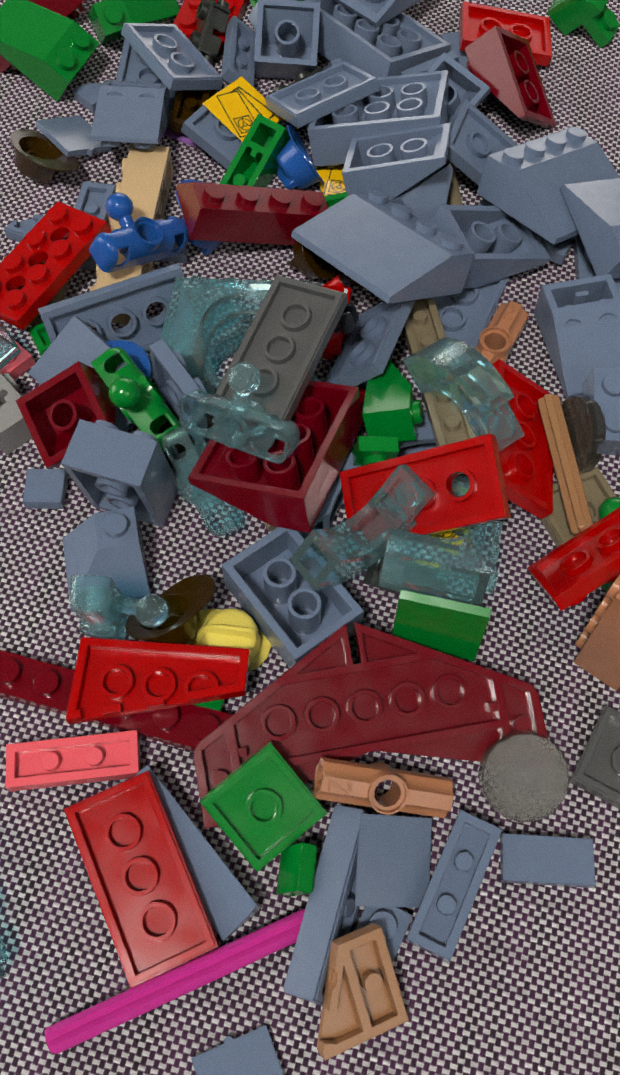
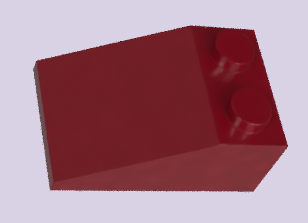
[465,26,557,129]

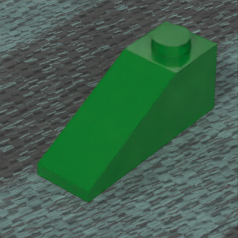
[88,0,180,45]
[220,114,290,188]
[362,360,424,442]

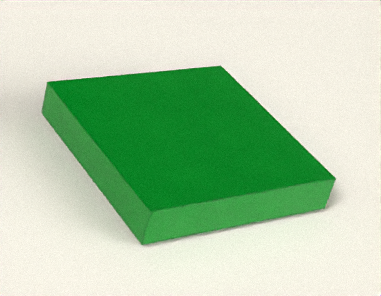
[200,741,327,872]

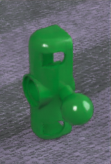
[91,347,184,453]

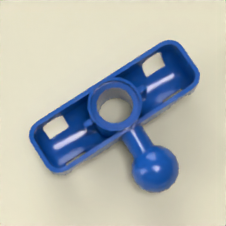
[89,192,189,273]

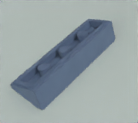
[136,765,260,941]
[283,805,369,1006]

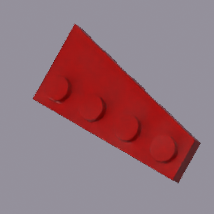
[65,637,251,724]

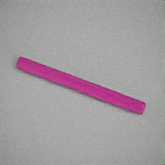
[44,909,305,1054]

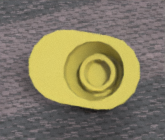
[186,608,271,672]

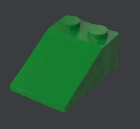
[0,0,100,102]
[392,589,491,661]

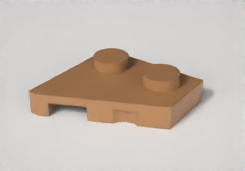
[317,923,409,1061]

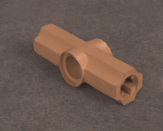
[459,301,529,401]
[313,757,454,818]

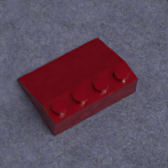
[188,380,363,533]

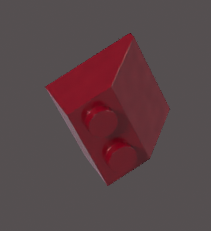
[15,361,116,469]

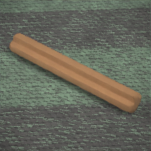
[537,393,593,535]

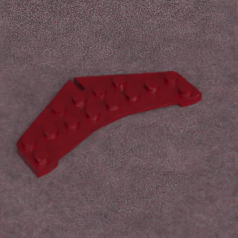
[194,622,553,829]

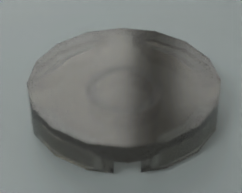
[562,396,606,473]
[479,731,569,822]

